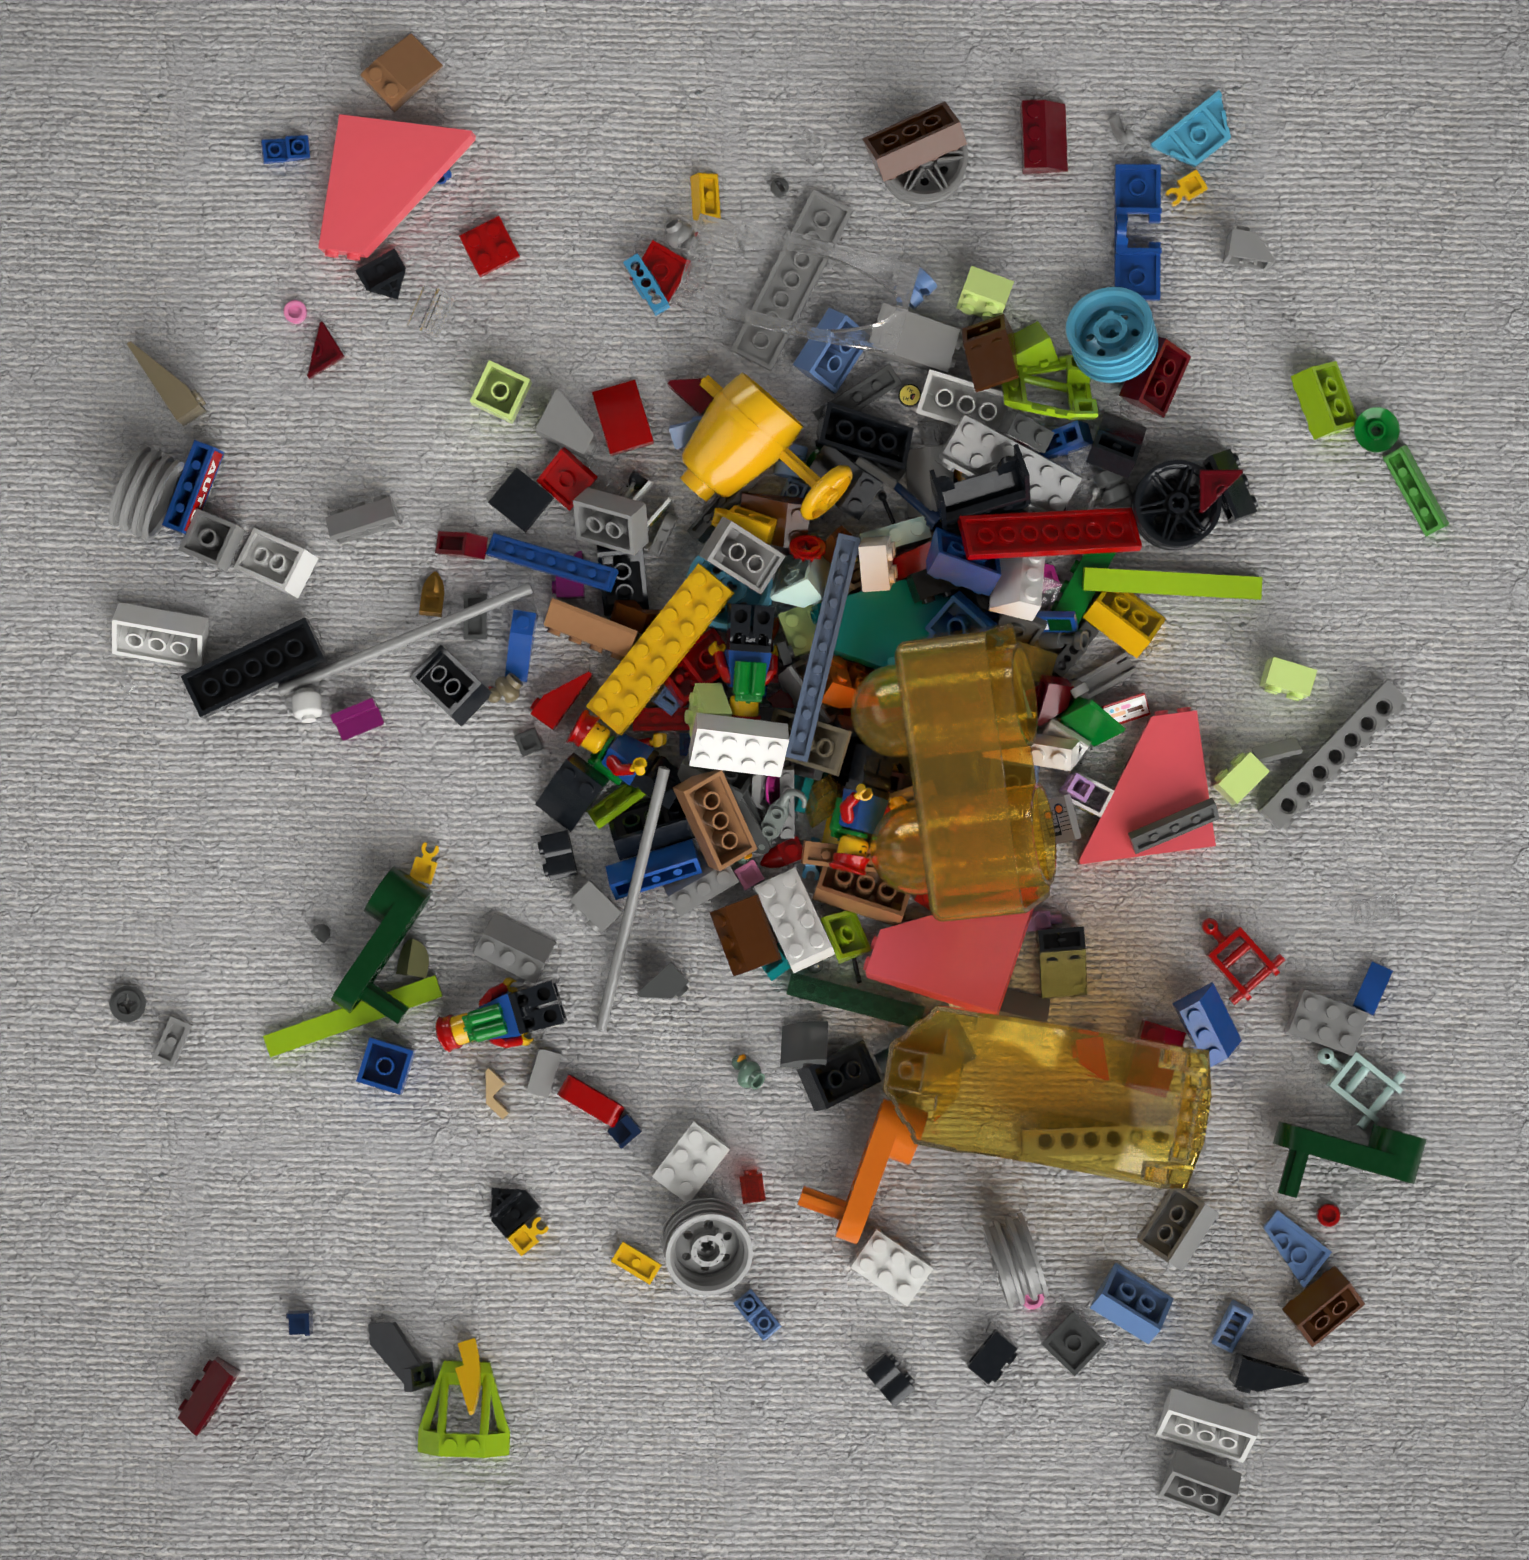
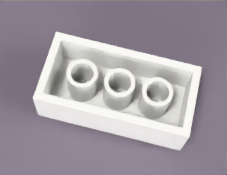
[689,712,789,777]
[754,868,835,973]

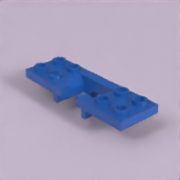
[1114,164,1162,301]

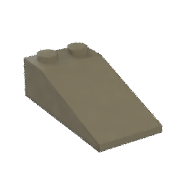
[127,341,207,426]
[771,708,852,776]

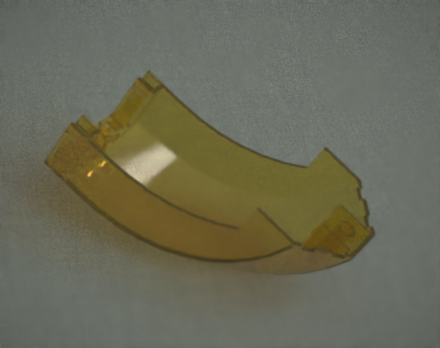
[882,1005,1212,1189]

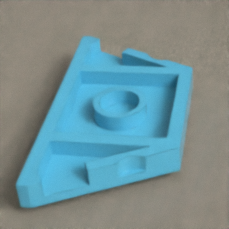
[1150,90,1231,168]

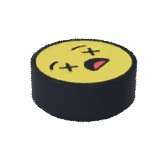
[898,384,921,408]

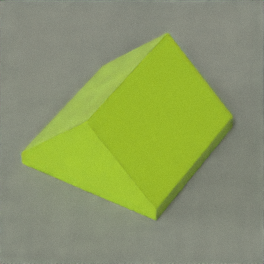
[1014,321,1059,368]
[821,911,871,964]

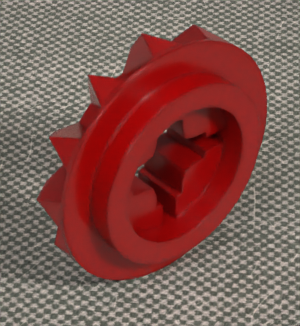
[789,535,826,562]

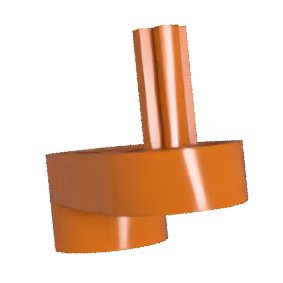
[797,1098,927,1244]

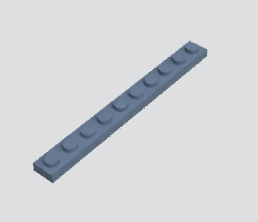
[785,533,861,762]

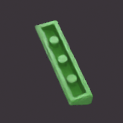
[1383,445,1449,537]

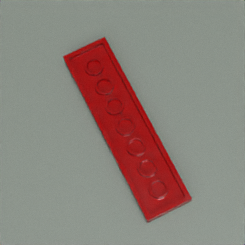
[958,508,1142,560]

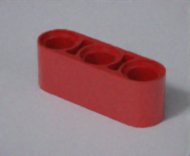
[557,1074,625,1128]

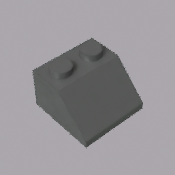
[637,962,690,998]

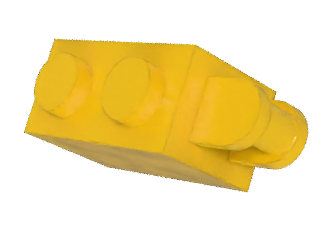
[711,505,777,545]

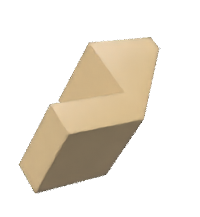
[485,1067,510,1120]

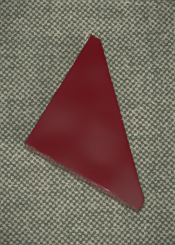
[307,321,345,379]
[1200,470,1243,513]

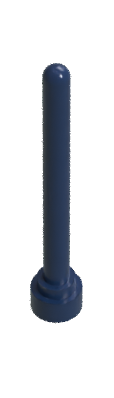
[893,482,942,531]

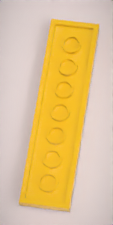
[586,563,734,736]

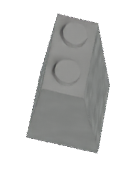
[868,303,963,374]

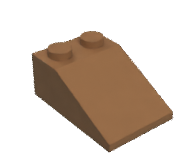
[360,33,443,113]

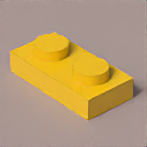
[611,1241,662,1285]

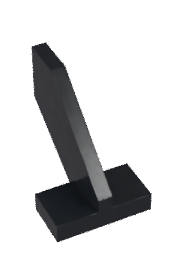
[368,1322,435,1392]

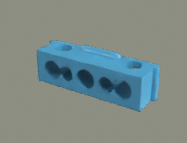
[623,253,670,316]

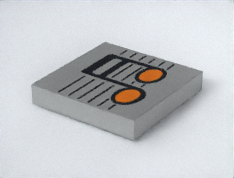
[1037,794,1081,846]

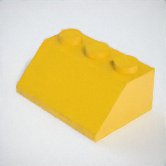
[1082,591,1166,658]

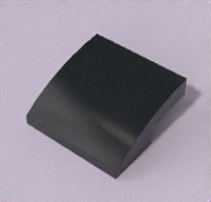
[488,467,554,533]

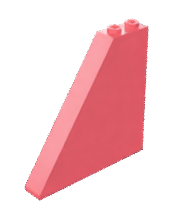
[318,114,476,261]
[1077,707,1216,865]
[863,885,1039,1018]

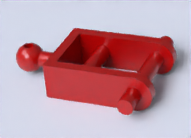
[1202,918,1285,1006]

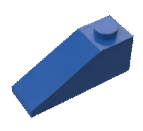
[1037,420,1093,459]
[505,610,538,682]

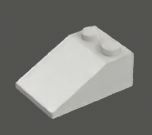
[233,528,318,599]

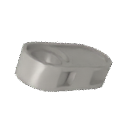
[649,513,678,558]

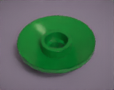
[1354,407,1400,453]

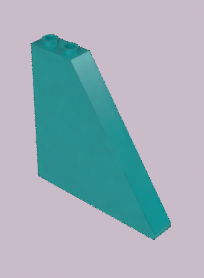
[811,579,983,704]

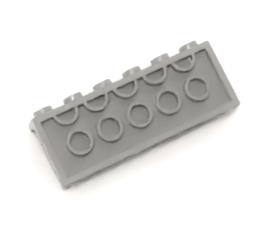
[939,413,1082,513]

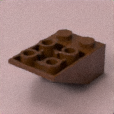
[962,314,1019,393]

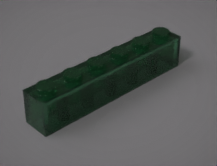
[786,972,925,1029]

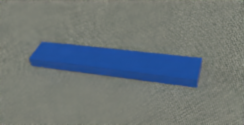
[486,533,619,592]

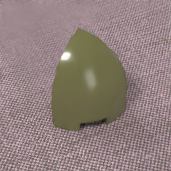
[396,939,429,978]

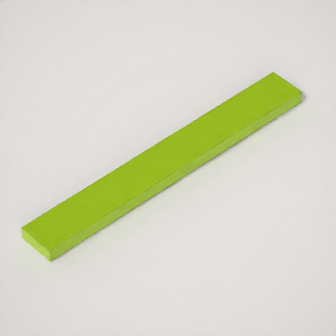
[1082,567,1263,600]
[263,975,443,1058]

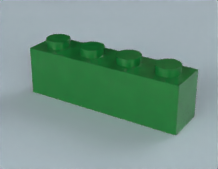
[1049,552,1116,624]

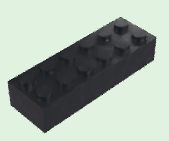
[181,618,328,719]

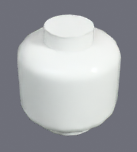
[292,688,323,723]

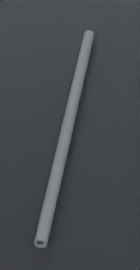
[278,582,533,696]
[595,766,670,1030]

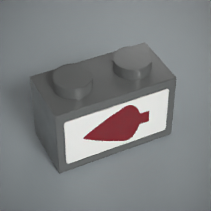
[997,411,1054,453]

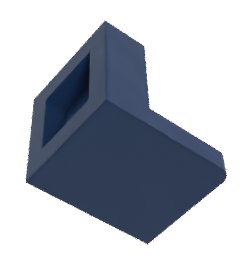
[608,1113,642,1149]
[286,1310,313,1336]

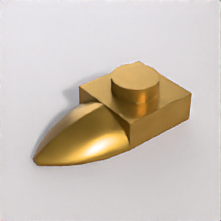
[419,571,444,617]

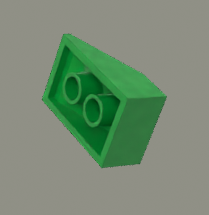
[1055,697,1126,747]

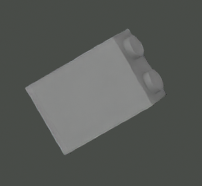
[535,389,598,460]

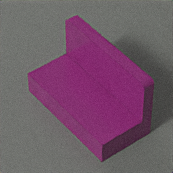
[330,698,384,741]

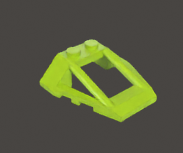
[1001,355,1098,420]
[418,1360,510,1458]

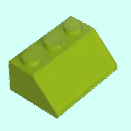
[1290,361,1357,440]

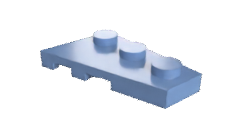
[1263,1209,1332,1288]

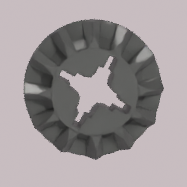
[109,986,147,1022]

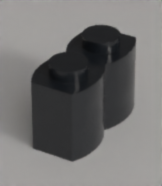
[537,830,578,881]
[864,1353,915,1408]

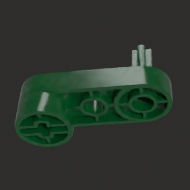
[331,866,433,1024]
[1273,1121,1427,1198]

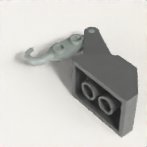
[677,753,807,854]

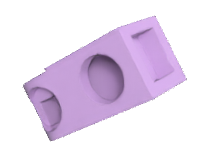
[1059,773,1096,803]

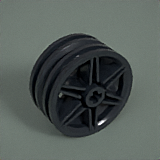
[1131,460,1222,551]

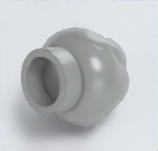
[664,218,699,250]

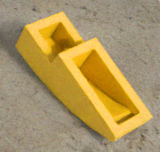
[455,1338,481,1415]

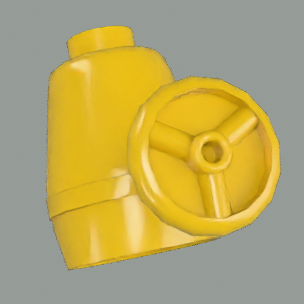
[680,372,853,520]

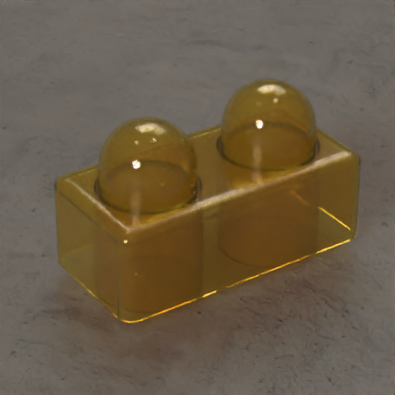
[850,623,1056,922]

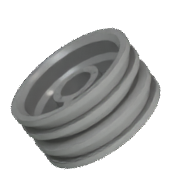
[884,113,968,207]
[108,445,185,541]
[661,1198,753,1295]
[982,1212,1049,1309]

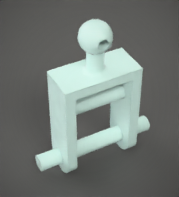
[1317,1048,1406,1130]

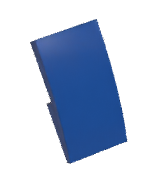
[261,135,310,164]
[1352,962,1393,1015]

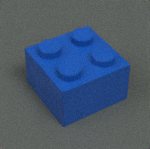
[356,1036,416,1095]

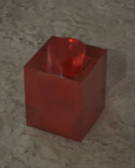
[739,1169,766,1204]

